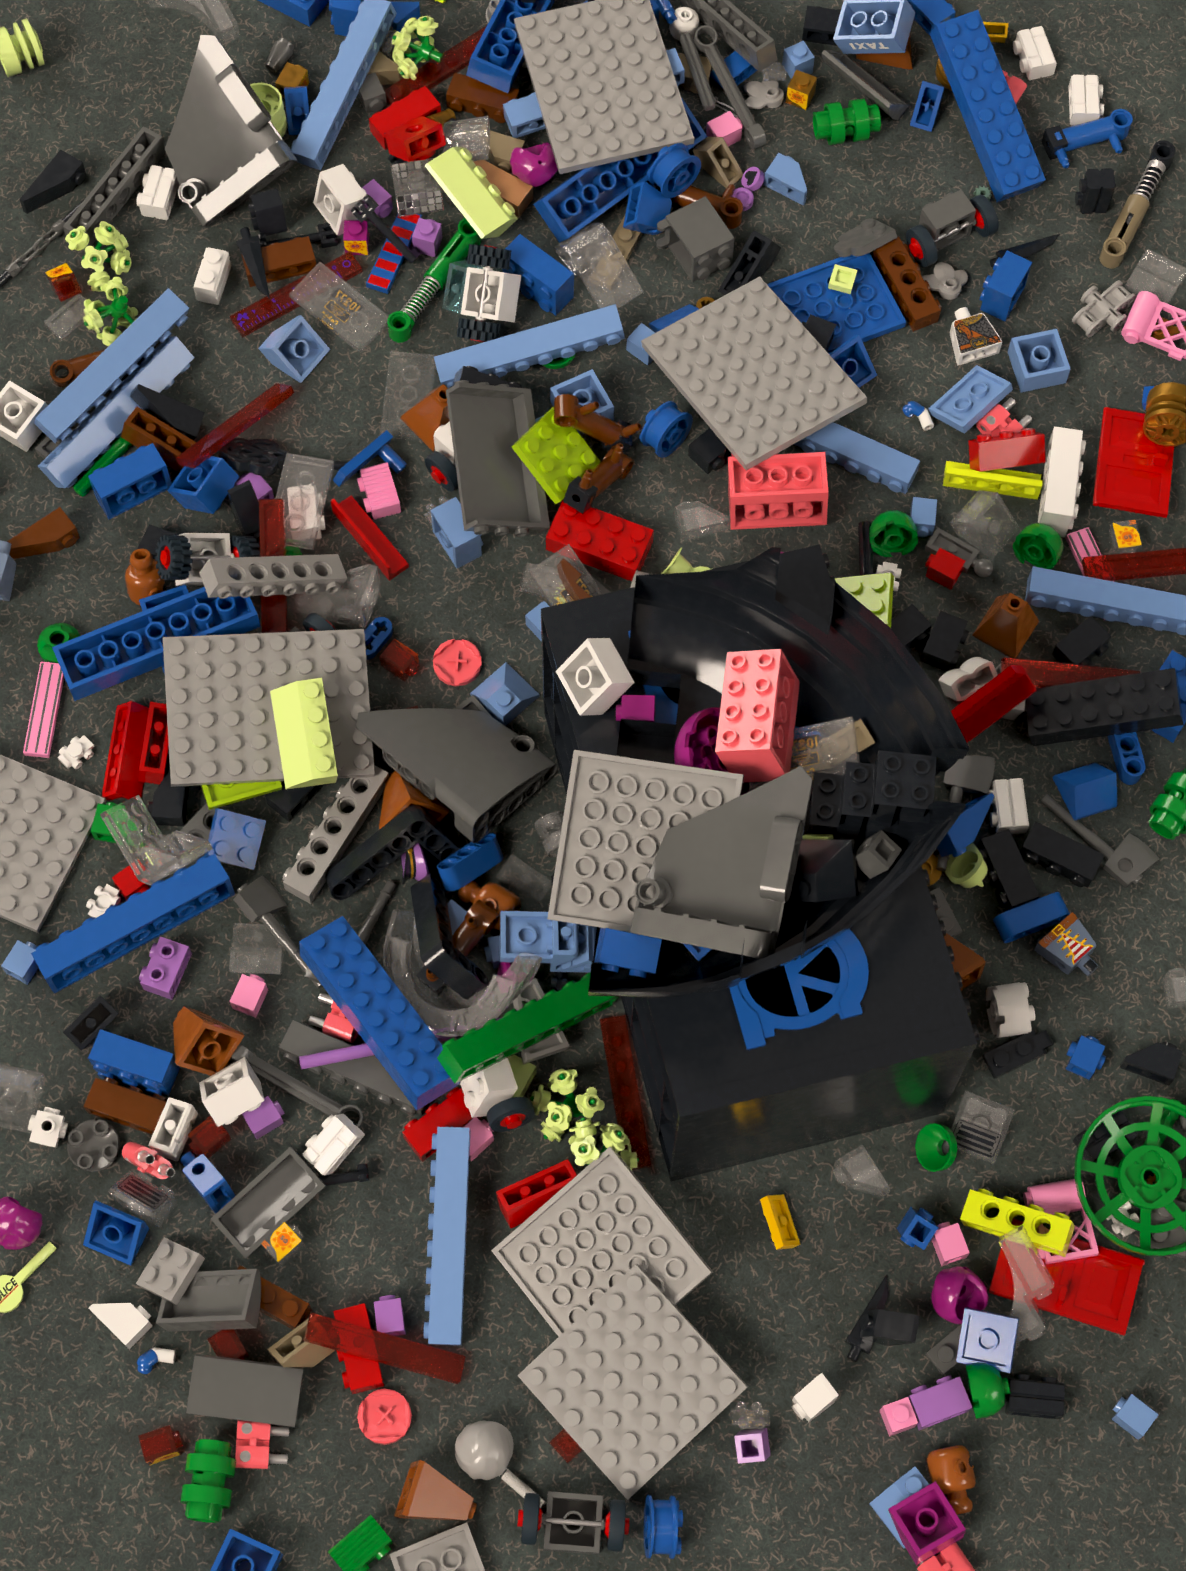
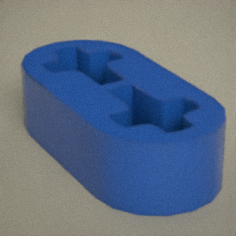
[364,617,393,660]

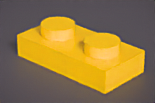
[760,1194,801,1250]

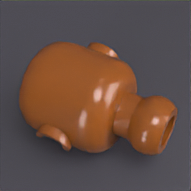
[125,549,166,606]
[458,880,521,931]
[927,1445,976,1515]

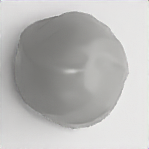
[455,1420,514,1480]

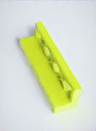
[943,461,1043,500]

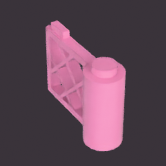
[1121,291,1186,361]
[1023,1179,1099,1264]

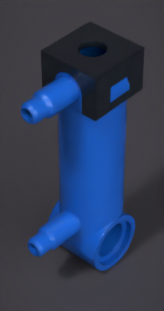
[1042,109,1133,168]

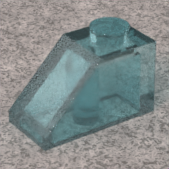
[442,260,484,315]

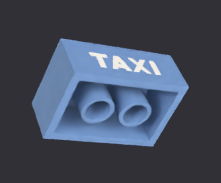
[833,0,915,54]

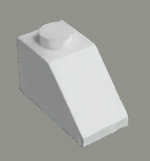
[89,1303,153,1350]
[792,1373,839,1423]

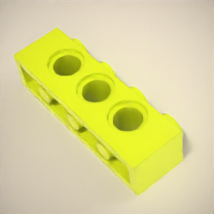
[960,1188,1075,1257]

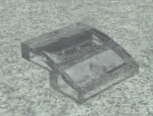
[443,116,490,161]
[1125,249,1186,304]
[229,923,286,975]

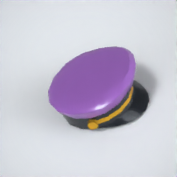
[400,842,429,885]

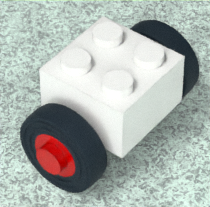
[425,421,458,492]
[459,1058,535,1132]

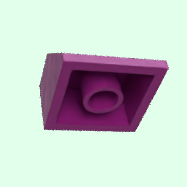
[888,1481,966,1566]

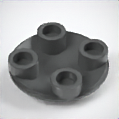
[67,1120,120,1172]

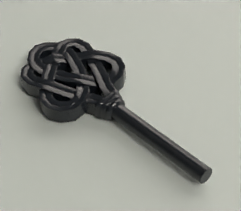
[218,438,360,476]

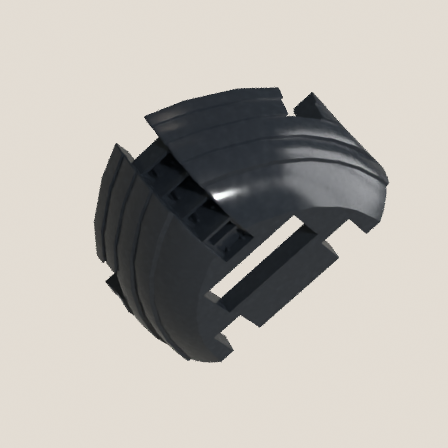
[588,547,969,998]

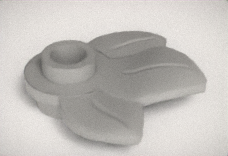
[743,78,784,109]
[922,262,968,300]

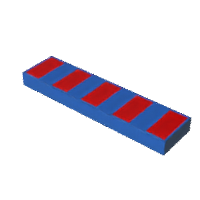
[366,209,422,294]

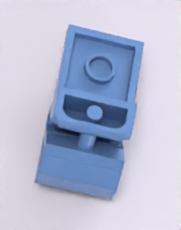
[500,911,597,973]

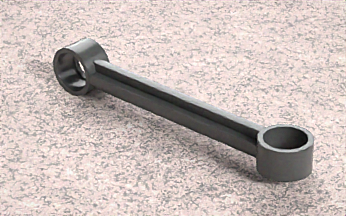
[693,25,767,150]
[229,1044,363,1129]

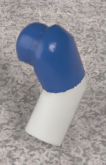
[903,401,934,431]
[137,1347,176,1374]

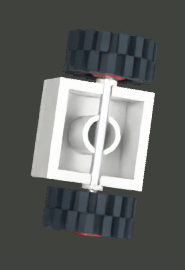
[457,244,521,342]
[155,533,261,586]

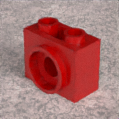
[384,116,446,162]

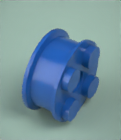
[647,143,701,198]
[639,401,693,458]
[644,1495,683,1559]

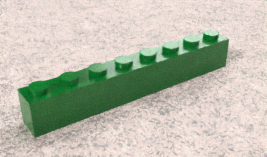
[437,972,619,1084]

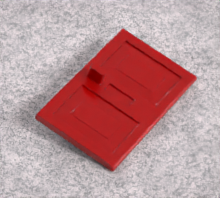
[1093,407,1174,518]
[989,1219,1145,1336]

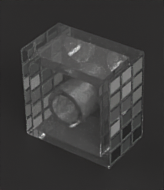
[391,158,444,217]

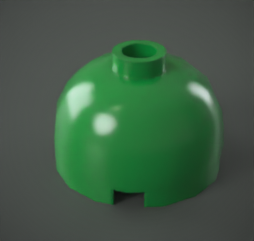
[869,510,918,557]
[1013,523,1063,570]
[966,1363,1010,1419]

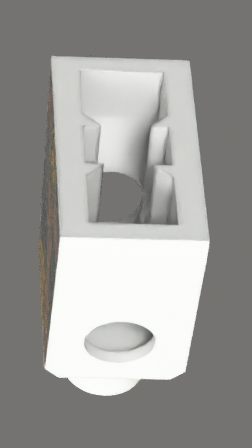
[950,307,1002,365]

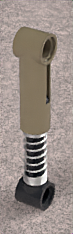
[1099,140,1176,269]

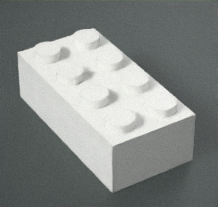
[1038,426,1086,537]

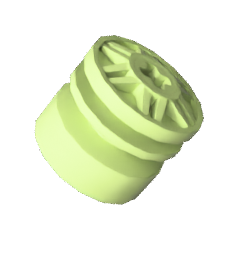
[0,18,44,77]
[250,82,288,137]

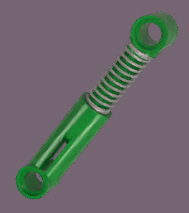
[387,218,481,343]

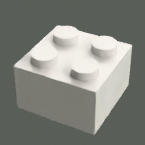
[313,164,367,236]
[0,381,48,452]
[556,638,635,716]
[199,1057,264,1127]

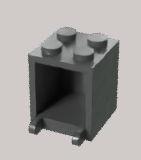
[656,196,734,282]

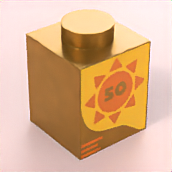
[275,62,309,99]
[786,70,817,110]

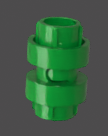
[813,98,881,145]
[1149,768,1186,840]
[180,1439,236,1523]

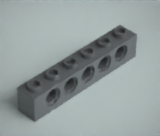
[680,0,777,72]
[63,126,166,251]

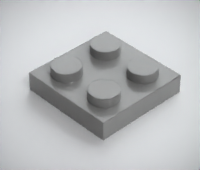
[136,1237,205,1305]

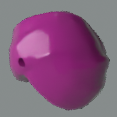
[510,142,558,187]
[0,1196,42,1250]
[931,1266,988,1324]

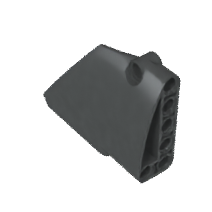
[165,35,298,227]
[356,708,558,843]
[630,766,813,959]

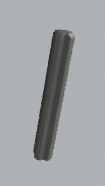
[680,32,716,111]

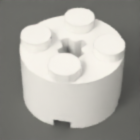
[986,982,1035,1038]

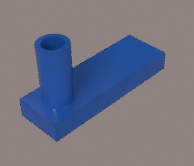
[333,430,407,487]

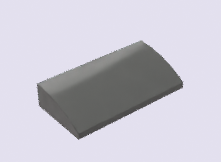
[822,49,909,120]
[211,1146,325,1259]
[156,1269,261,1332]
[186,1354,304,1427]

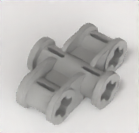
[1072,280,1137,338]

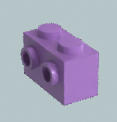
[139,936,192,1000]
[908,1375,972,1431]

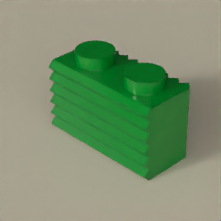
[328,1515,393,1571]

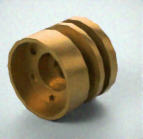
[1143,382,1186,446]

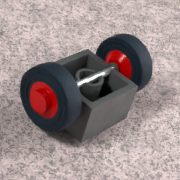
[906,189,999,267]
[517,1491,630,1555]

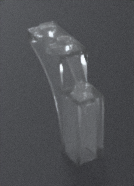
[147,0,240,45]
[998,1225,1054,1349]

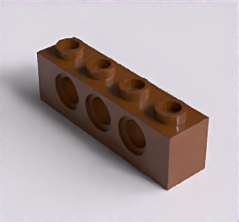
[872,237,941,332]

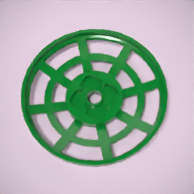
[1075,1096,1186,1256]

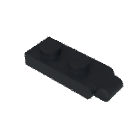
[982,1030,1053,1079]

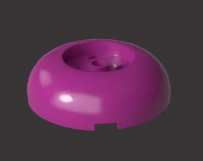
[674,707,754,795]

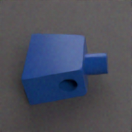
[623,181,672,235]
[181,1151,236,1214]

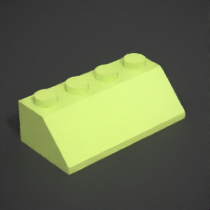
[425,147,518,239]
[270,678,338,789]

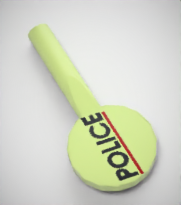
[0,1241,57,1313]

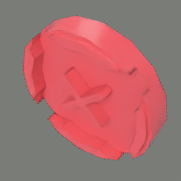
[433,639,482,686]
[357,1389,412,1445]

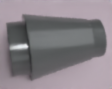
[265,38,294,73]

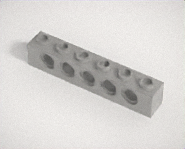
[199,554,348,599]
[282,765,389,904]

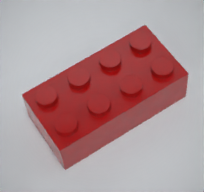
[546,499,654,581]

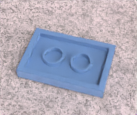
[929,365,1013,434]

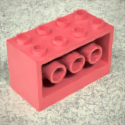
[728,452,828,530]
[715,649,800,783]

